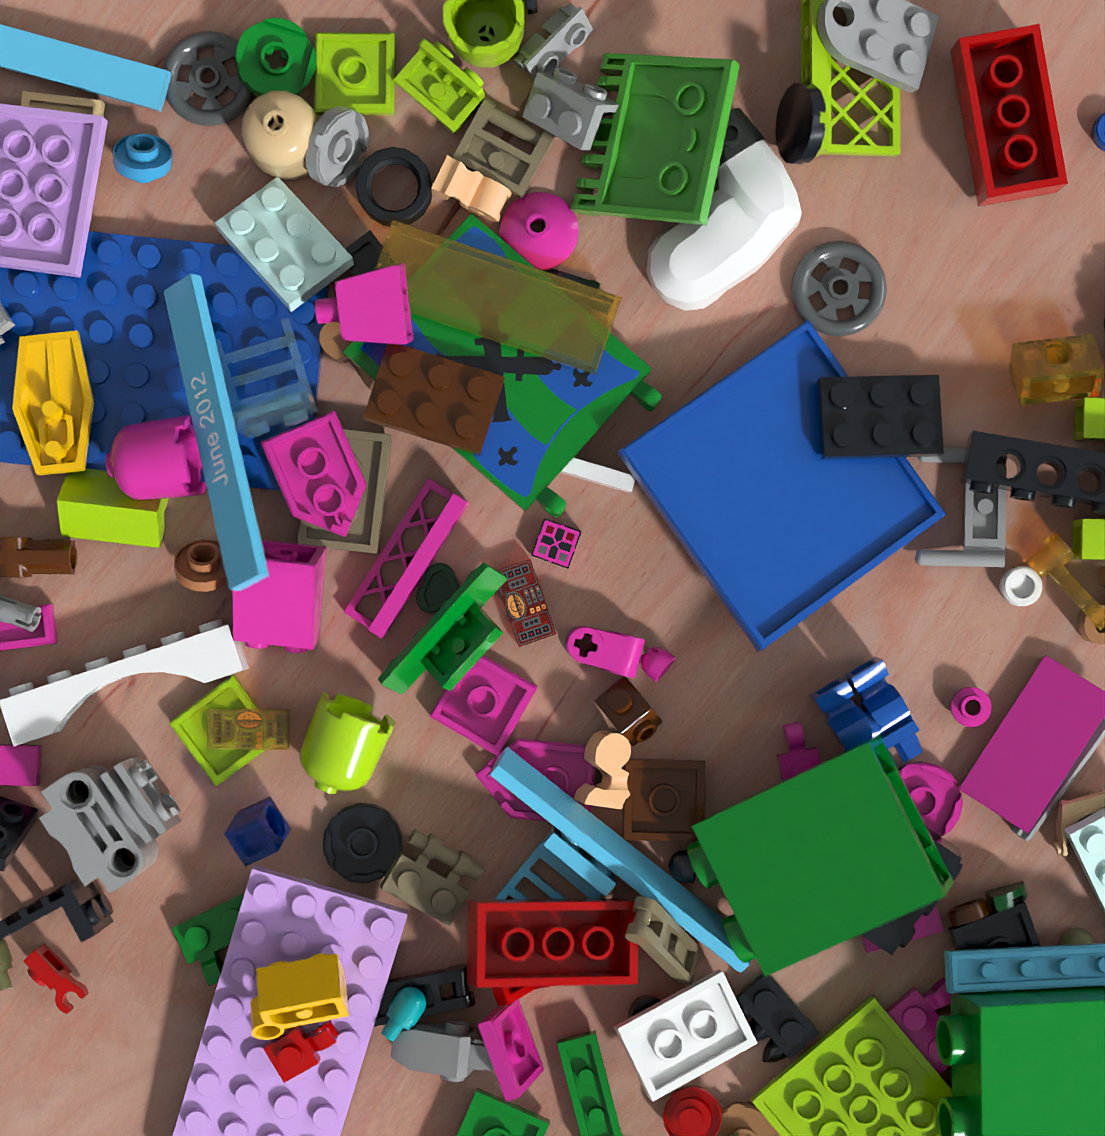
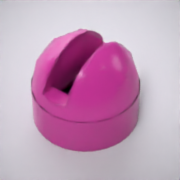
[641,647,676,682]

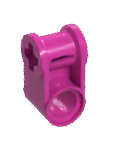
[565,626,645,678]

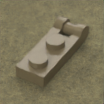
[625,896,701,985]

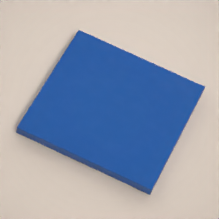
[617,320,946,652]

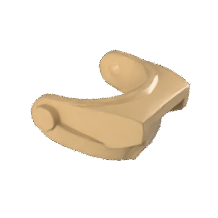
[1054,788,1105,856]

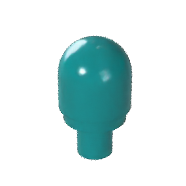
[381,987,426,1042]

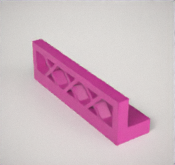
[344,478,469,638]

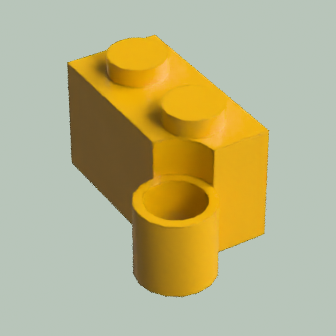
[250,953,349,1040]

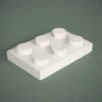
[614,969,757,1102]

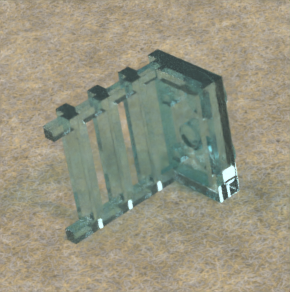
[216,318,318,438]

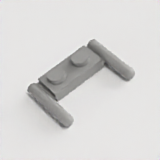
[915,447,1007,567]

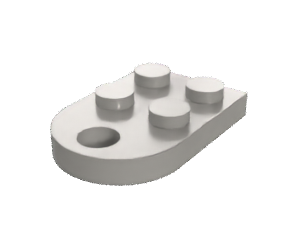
[817,0,939,93]

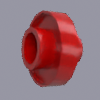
[663,1085,723,1136]

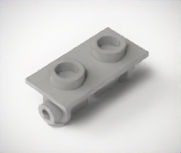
[514,3,593,81]

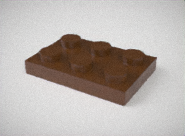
[363,343,505,456]

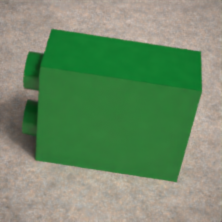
[687,734,954,977]
[936,985,1105,1136]

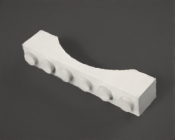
[0,619,249,746]

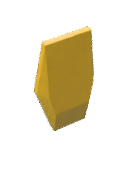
[12,330,94,476]

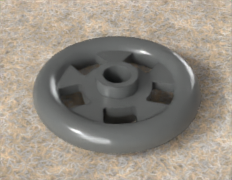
[163,31,254,126]
[791,241,887,336]

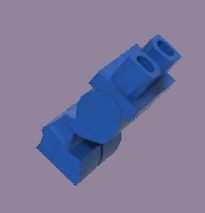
[809,656,923,762]

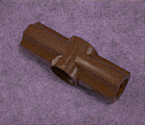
[0,537,77,577]

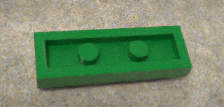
[557,1030,623,1136]

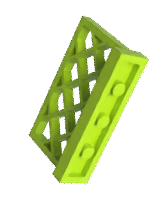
[800,0,901,157]

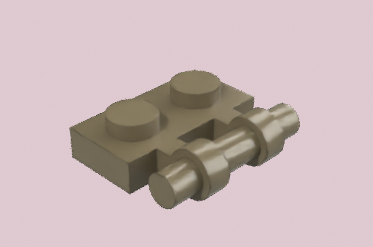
[380,829,484,927]

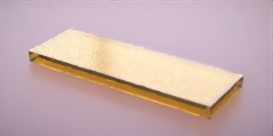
[375,220,622,375]

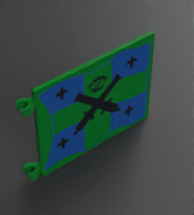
[343,213,662,518]

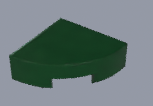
[985,881,1028,912]

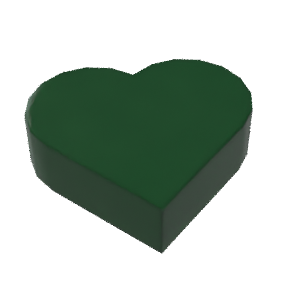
[416,563,460,613]

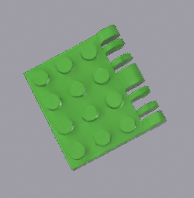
[571,53,740,225]

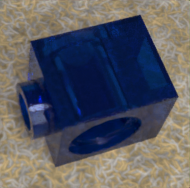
[224,796,291,866]

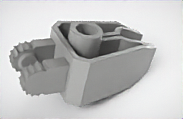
[391,1020,494,1082]

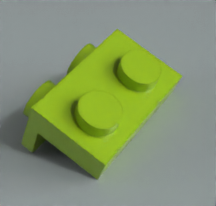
[393,38,485,135]

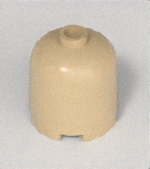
[242,91,320,180]

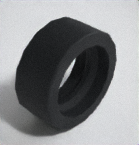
[355,147,433,228]

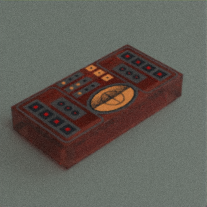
[499,559,556,647]

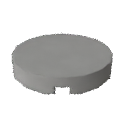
[306,106,369,187]

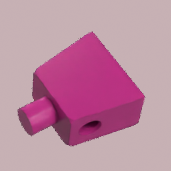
[315,263,414,345]

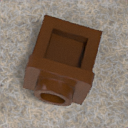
[594,676,663,746]

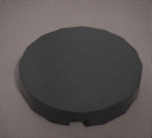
[775,83,826,165]
[323,803,403,883]

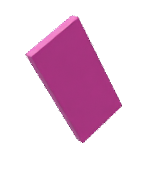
[959,655,1105,834]

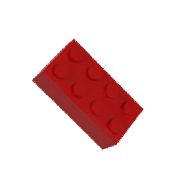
[950,24,1068,207]
[467,898,638,988]

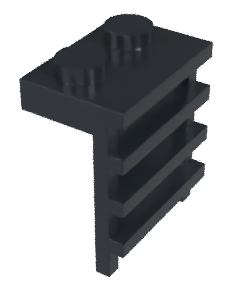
[0,878,114,943]

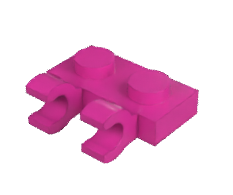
[885,977,951,1074]

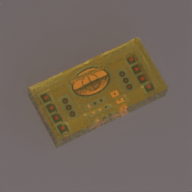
[207,708,290,750]

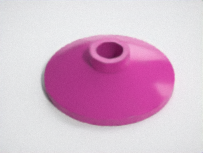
[500,192,579,270]

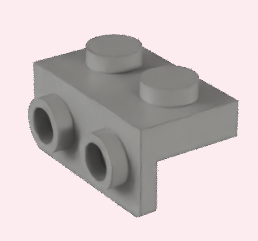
[522,68,619,150]

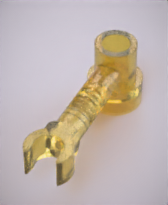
[1026,532,1105,631]

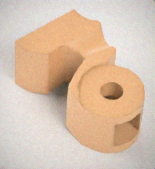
[431,155,512,222]
[573,730,631,809]

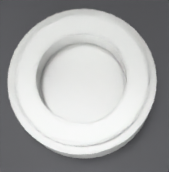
[1000,566,1042,606]

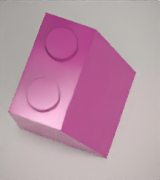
[232,540,327,653]

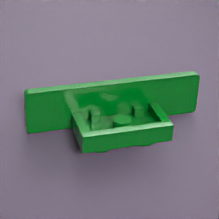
[378,562,507,694]

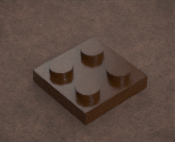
[623,759,705,842]

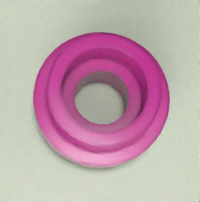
[950,687,991,727]

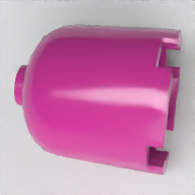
[106,415,207,500]

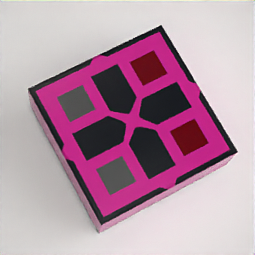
[531,518,582,569]

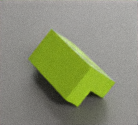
[57,468,169,548]

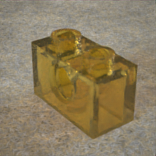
[1009,334,1105,406]

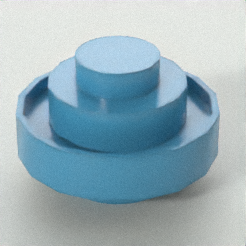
[112,134,173,183]

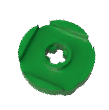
[235,18,316,96]

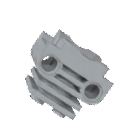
[39,756,181,894]

